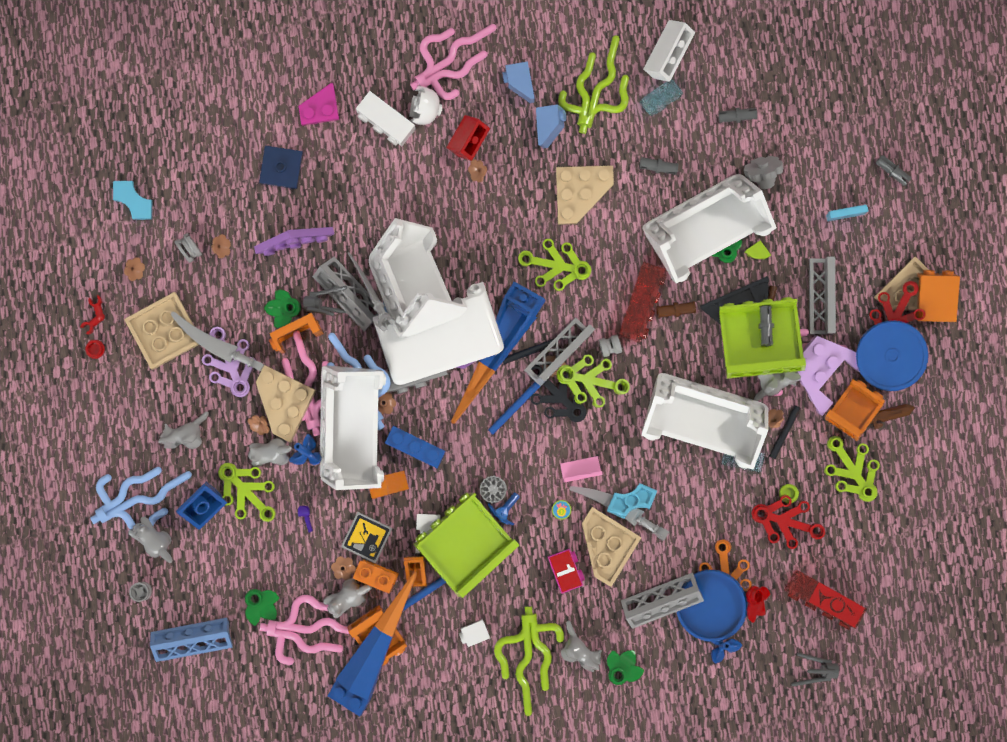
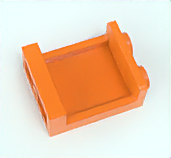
[916,270,960,322]
[269,313,324,354]
[825,379,885,441]
[353,559,399,593]
[347,604,407,666]

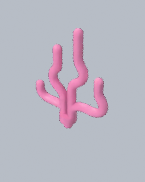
[410,24,497,100]
[282,330,329,436]
[260,595,349,665]

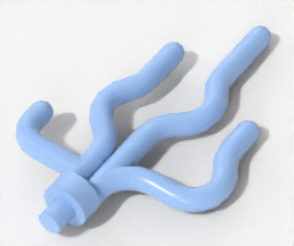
[327,333,391,431]
[90,467,192,529]

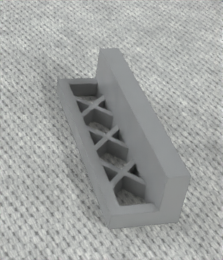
[312,257,378,332]
[809,257,836,335]
[524,317,595,386]
[621,573,704,629]

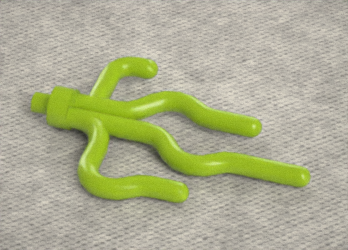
[558,35,629,134]
[494,606,564,716]

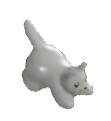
[754,371,801,401]
[158,411,209,449]
[248,437,292,467]
[128,517,173,563]
[323,579,372,619]
[561,620,602,672]

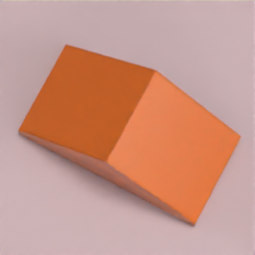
[369,471,409,499]
[404,556,427,587]

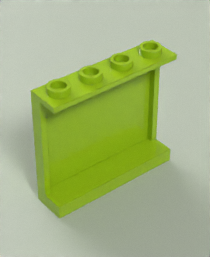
[719,297,806,379]
[413,492,519,598]

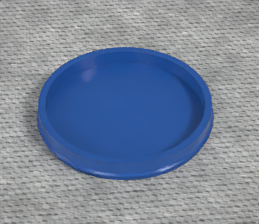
[856,321,928,391]
[677,570,748,642]

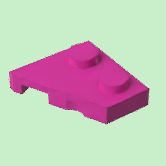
[298,83,339,126]

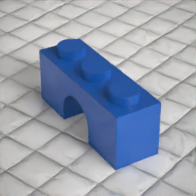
[385,426,446,469]

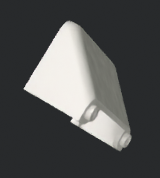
[643,174,776,283]
[369,218,468,338]
[372,282,504,385]
[320,366,386,490]
[641,373,768,469]

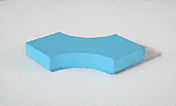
[113,181,152,220]
[607,483,657,519]

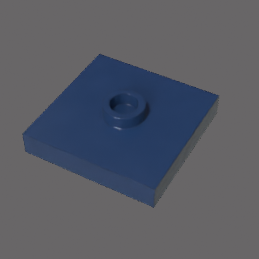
[259,146,303,189]

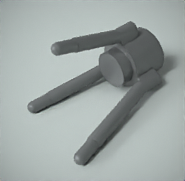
[303,286,347,316]
[791,652,839,686]

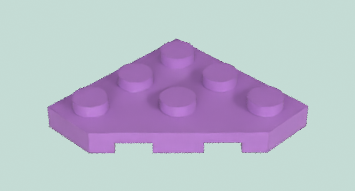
[254,227,334,256]

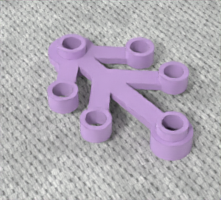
[202,327,256,397]

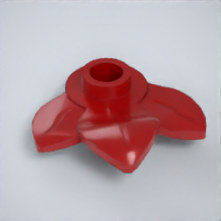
[746,586,770,623]

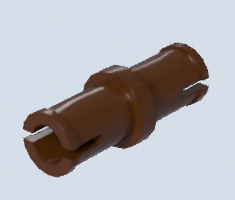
[656,301,696,318]

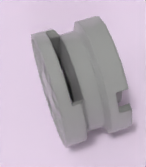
[174,233,203,263]
[480,476,507,503]

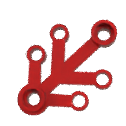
[869,281,926,328]
[751,494,825,549]

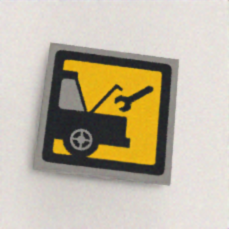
[341,512,393,563]

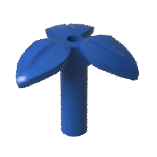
[289,434,322,465]
[488,492,520,525]
[711,638,742,663]

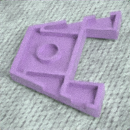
[798,335,860,416]

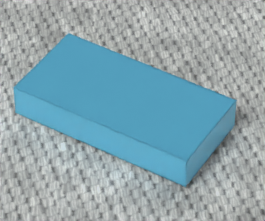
[826,205,868,221]

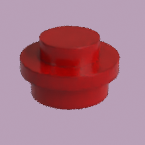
[85,340,105,359]

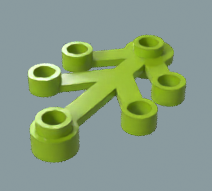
[518,239,591,291]
[557,355,630,408]
[824,436,880,502]
[218,463,276,522]

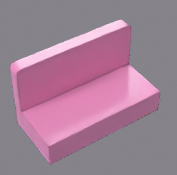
[560,456,602,482]

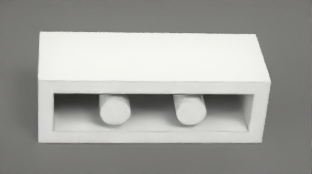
[643,20,695,82]
[356,91,416,146]

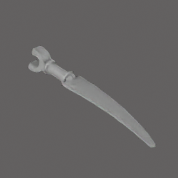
[348,252,396,332]
[171,311,264,371]
[569,486,669,541]

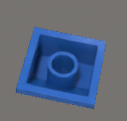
[176,481,227,530]

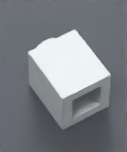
[459,619,490,647]

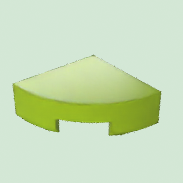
[744,240,771,259]

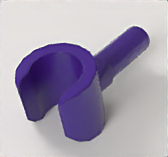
[298,506,313,533]

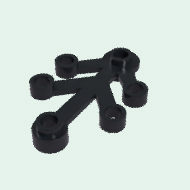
[529,365,587,422]

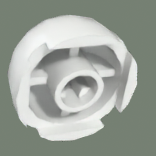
[409,86,442,125]

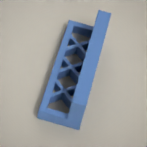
[150,618,233,662]

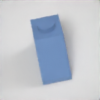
[502,61,534,103]
[536,105,566,148]

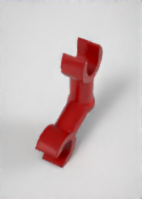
[80,295,105,335]

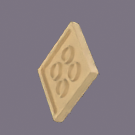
[124,292,199,370]

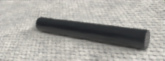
[503,338,555,365]
[769,405,801,460]

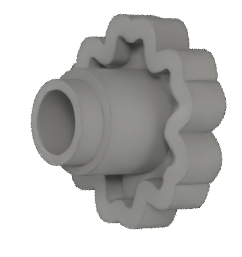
[744,156,784,189]

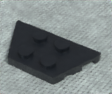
[700,276,769,325]

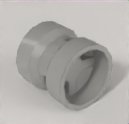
[598,334,622,358]
[129,582,152,602]

